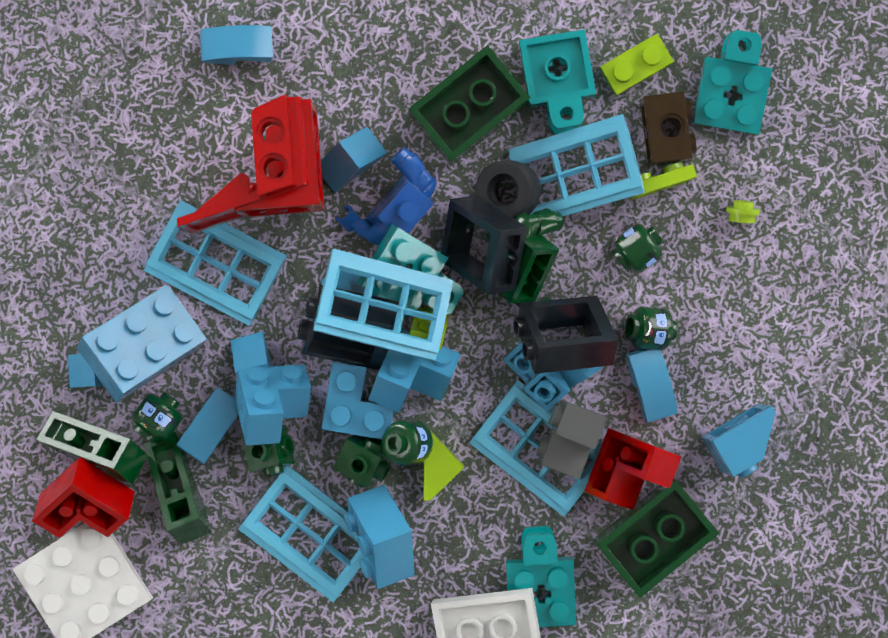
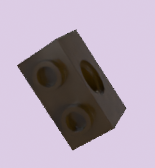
[640,91,697,167]

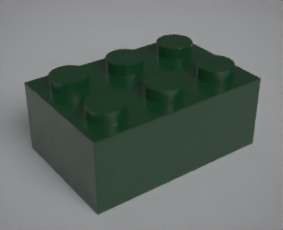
[408,45,530,166]
[593,478,719,598]

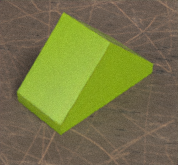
[424,431,465,501]

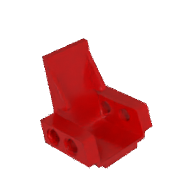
[177,94,325,234]

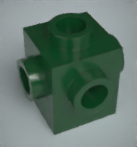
[241,425,295,477]
[333,435,391,487]

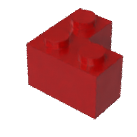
[584,428,682,510]
[32,457,135,538]

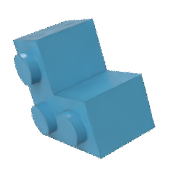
[368,329,461,413]
[321,362,395,439]
[235,364,311,446]
[344,485,414,590]

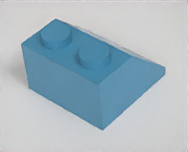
[701,404,776,478]

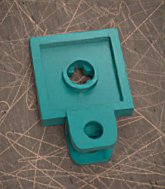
[519,29,596,135]
[692,30,773,135]
[357,224,464,314]
[506,526,576,627]

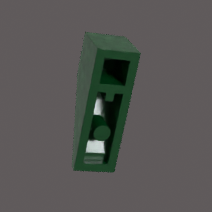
[36,411,149,485]
[144,432,212,545]

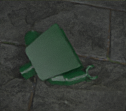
[486,208,563,307]

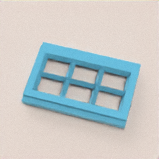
[508,114,645,217]
[143,200,287,326]
[313,248,453,361]
[469,380,602,517]
[239,466,363,603]

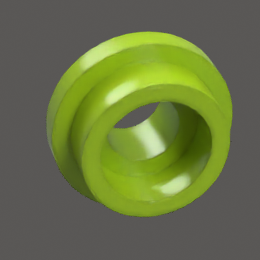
[726,200,760,223]

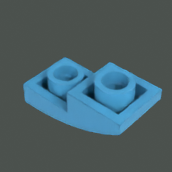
[200,25,273,65]
[503,341,570,412]
[626,350,678,423]
[176,387,239,465]

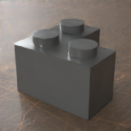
[536,400,607,480]

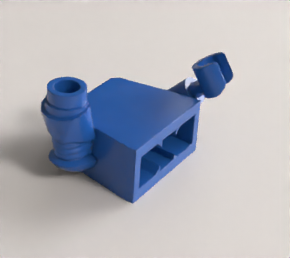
[335,146,437,246]

